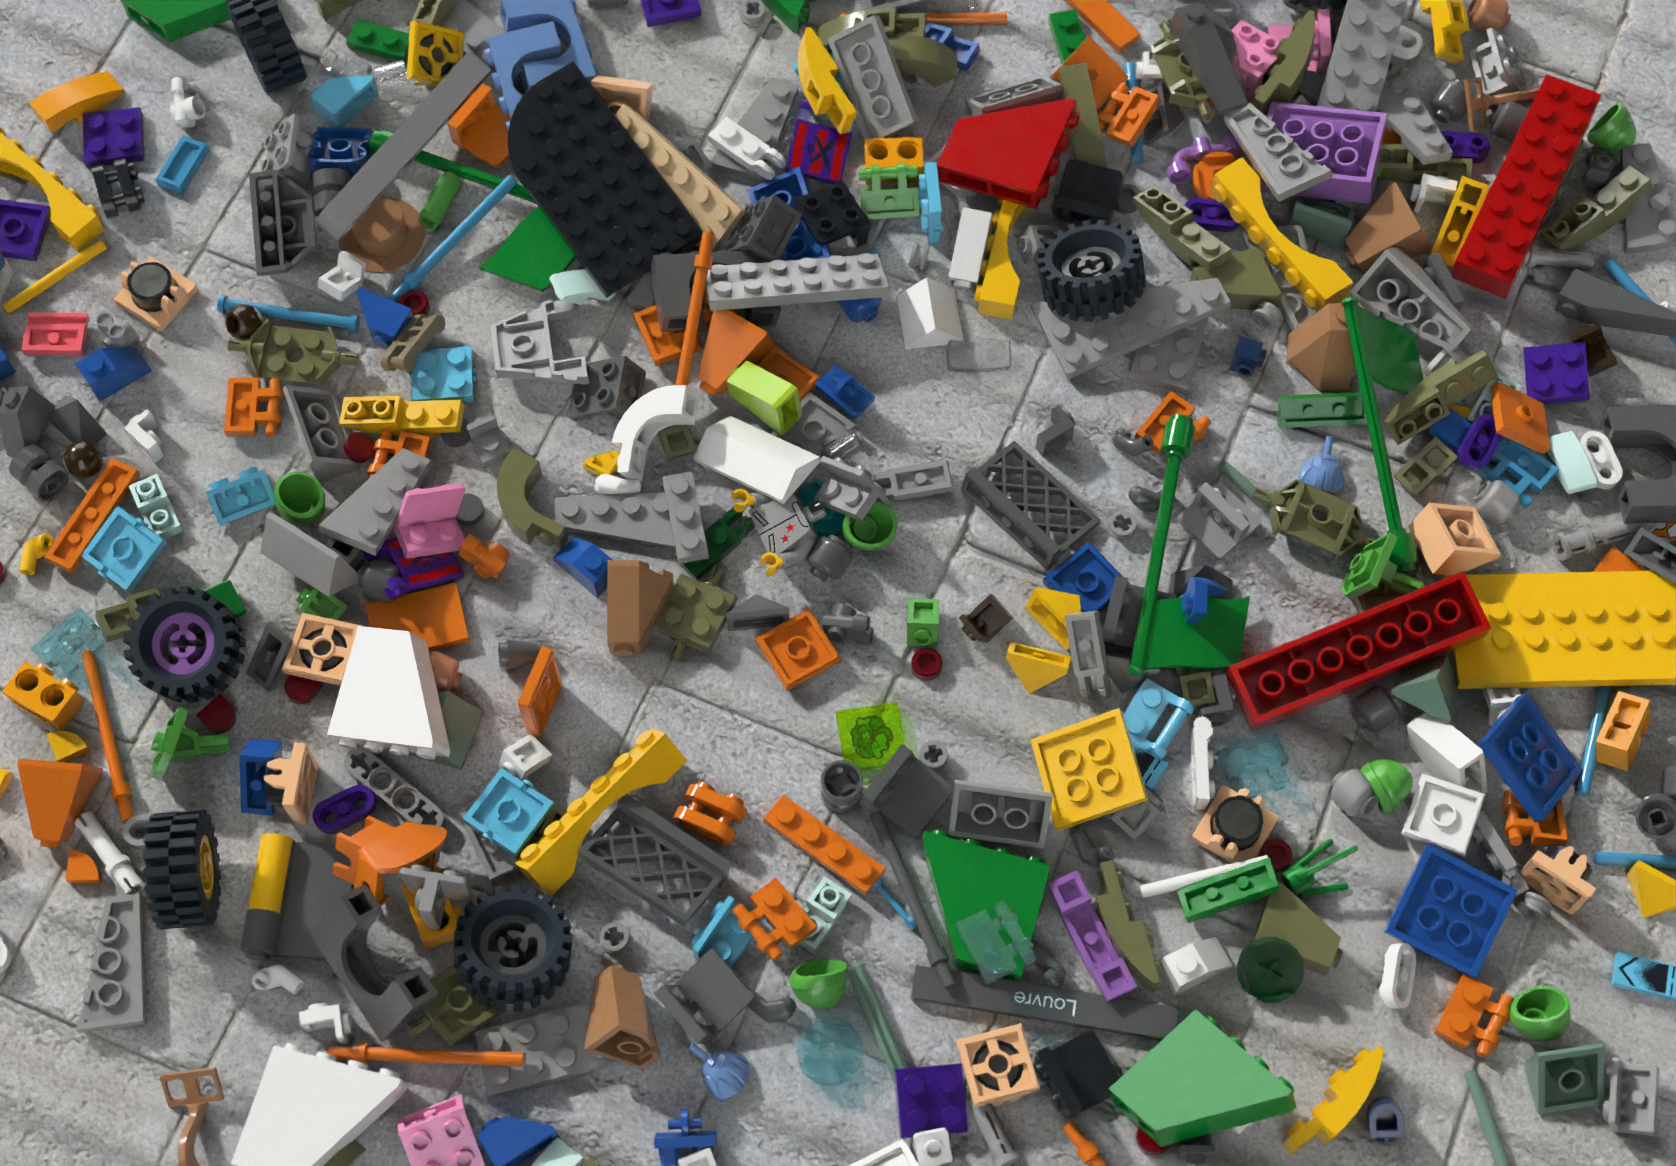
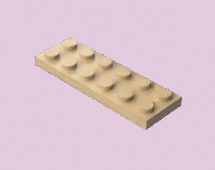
[615,103,746,252]

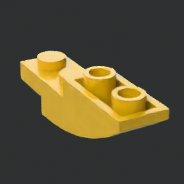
[1420,0,1469,65]
[797,27,857,134]
[339,396,465,438]
[1282,1045,1384,1155]

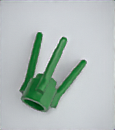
[1282,839,1358,900]

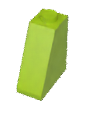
[726,361,803,436]

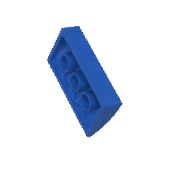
[747,167,833,261]

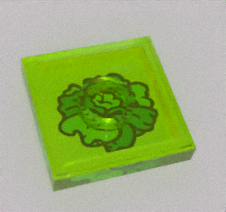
[835,702,906,772]

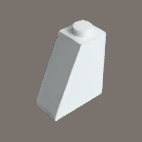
[948,207,993,289]
[1407,712,1488,794]

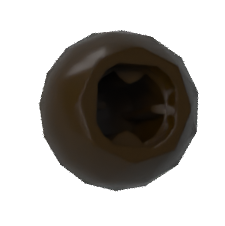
[225,304,263,341]
[63,441,103,479]

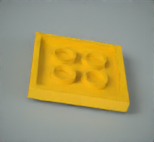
[1031,708,1149,831]

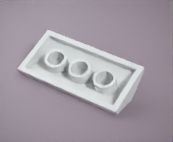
[693,416,820,504]

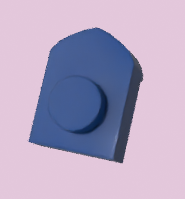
[1181,577,1228,625]

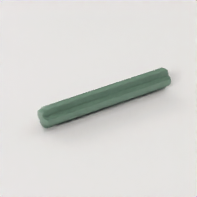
[848,965,908,1084]

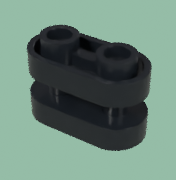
[91,158,145,219]

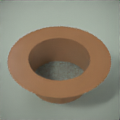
[338,197,425,272]

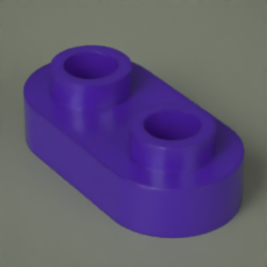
[1441,131,1491,164]
[1184,198,1239,232]
[1458,414,1503,471]
[312,785,377,834]

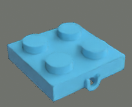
[919,162,944,244]
[410,346,477,403]
[81,506,168,592]
[462,768,554,857]

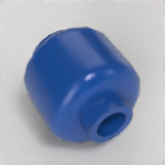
[838,297,882,323]

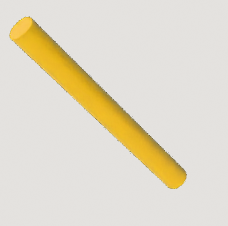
[1,240,107,315]

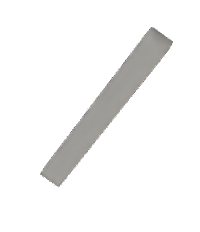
[315,51,492,241]

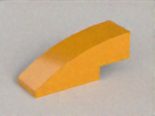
[29,72,125,133]

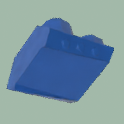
[308,127,373,182]

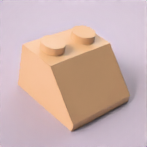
[590,75,654,122]
[1408,503,1501,576]

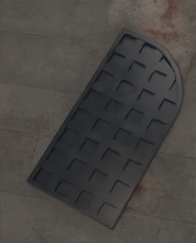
[508,61,703,298]

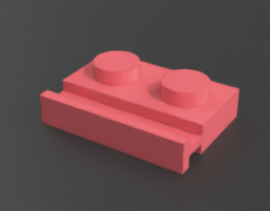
[22,312,90,356]

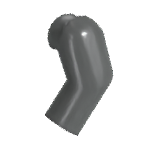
[748,991,796,1023]

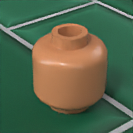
[1466,0,1511,33]
[429,651,463,692]

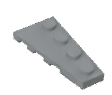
[1376,77,1453,165]
[733,392,856,494]
[76,893,147,1033]

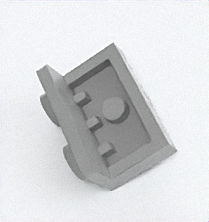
[1603,1058,1660,1135]

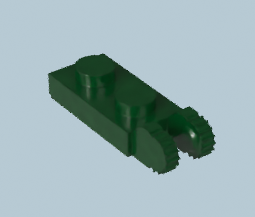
[675,507,755,580]

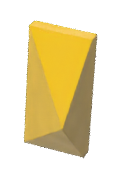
[1024,587,1081,651]
[1006,641,1072,694]
[1627,860,1676,918]

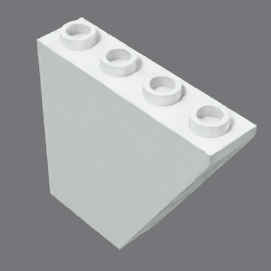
[327,626,450,760]
[231,1043,407,1166]

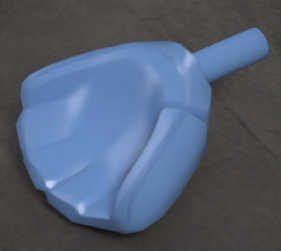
[1298,436,1344,493]
[688,1043,750,1102]

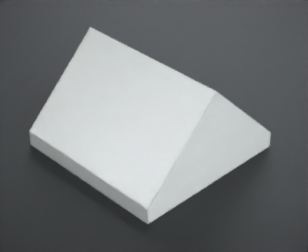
[897,277,964,350]

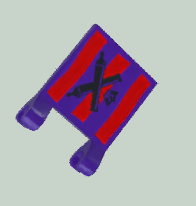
[785,100,856,184]
[362,537,465,600]

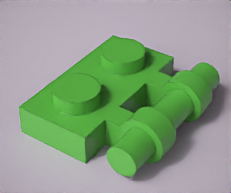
[859,163,920,219]

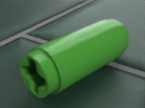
[418,171,462,229]

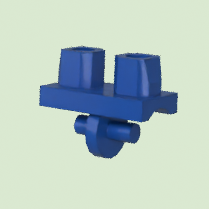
[815,364,875,420]
[654,1109,717,1166]

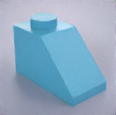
[309,75,379,128]

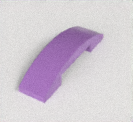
[1048,870,1137,1002]

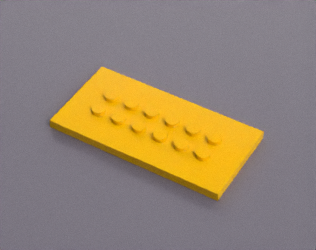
[1443,571,1676,689]

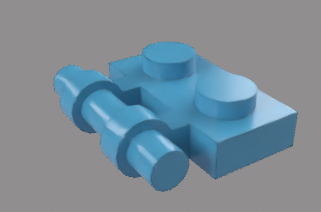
[1476,437,1559,508]

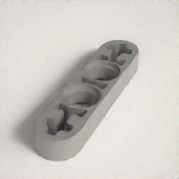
[344,747,446,828]

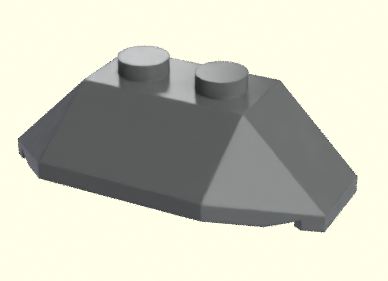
[249,170,317,276]

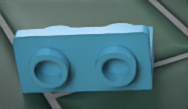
[206,466,276,526]
[691,896,763,970]

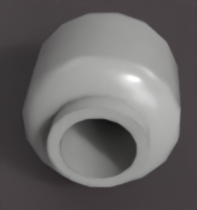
[1473,480,1521,525]
[1331,769,1379,816]

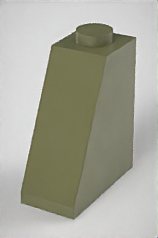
[1188,247,1282,310]
[1253,882,1343,976]

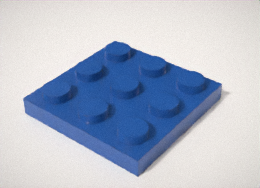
[1478,693,1583,823]
[1383,844,1518,979]

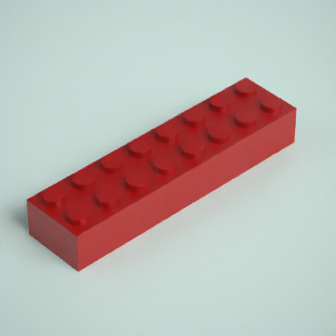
[1451,74,1602,299]
[1226,571,1491,732]

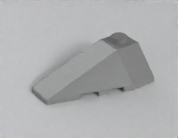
[1349,247,1473,352]

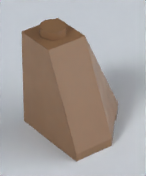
[1345,182,1432,274]
[1287,303,1359,392]
[607,560,675,657]
[585,965,660,1070]

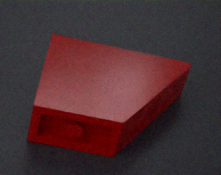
[937,98,1080,209]

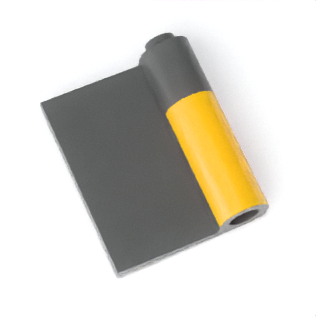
[240,833,354,961]

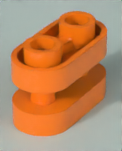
[673,781,747,846]

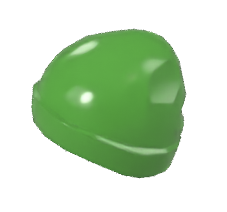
[1586,103,1637,151]
[274,471,326,527]
[842,501,897,551]
[1361,759,1413,814]
[789,958,848,1009]
[1509,986,1571,1041]

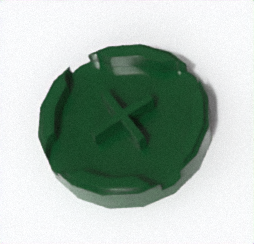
[1237,937,1304,1003]

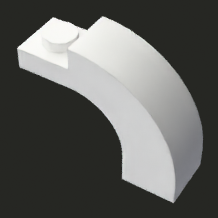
[612,385,699,482]

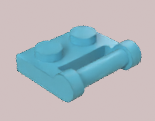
[1124,678,1195,760]

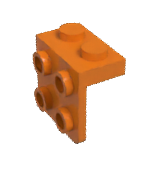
[447,83,510,168]

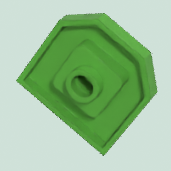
[1341,532,1424,600]
[150,707,230,780]

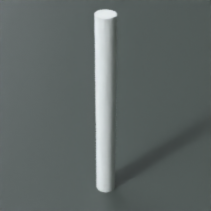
[1140,855,1268,898]

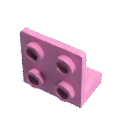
[1267,9,1332,74]
[1231,21,1280,101]
[394,483,466,559]
[397,1094,485,1166]

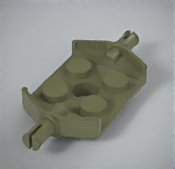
[1149,20,1214,121]
[228,319,360,386]
[1251,479,1375,562]

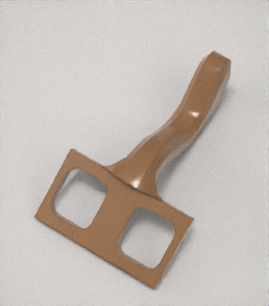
[1464,77,1539,132]
[160,1067,225,1166]

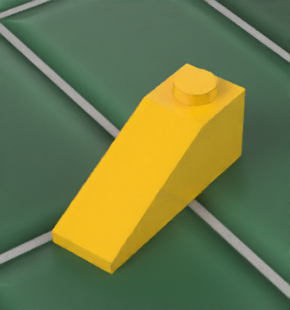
[1430,176,1490,268]

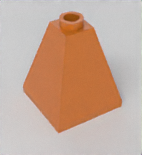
[697,310,775,396]
[17,758,103,848]

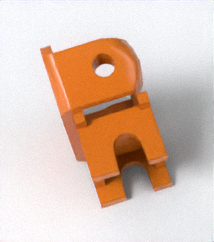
[332,816,447,906]

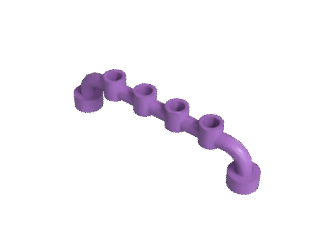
[1167,134,1245,184]

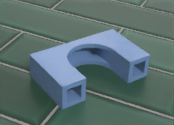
[499,0,599,93]
[484,21,562,131]

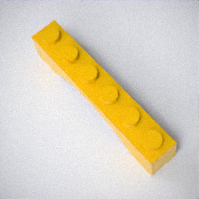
[0,127,105,253]
[1211,157,1353,312]
[974,199,1028,320]
[515,729,688,896]

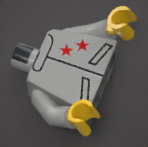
[731,489,828,577]

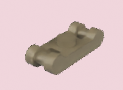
[380,314,446,372]

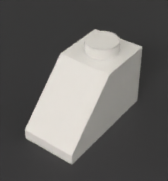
[1161,937,1233,996]

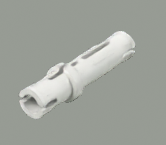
[75,811,145,895]

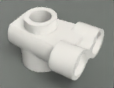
[170,77,206,128]

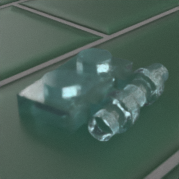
[955,901,1037,985]

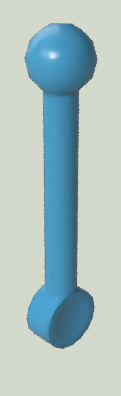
[873,879,917,930]

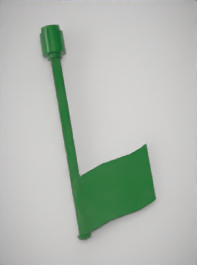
[369,129,576,292]
[1341,297,1423,574]
[1127,414,1250,677]

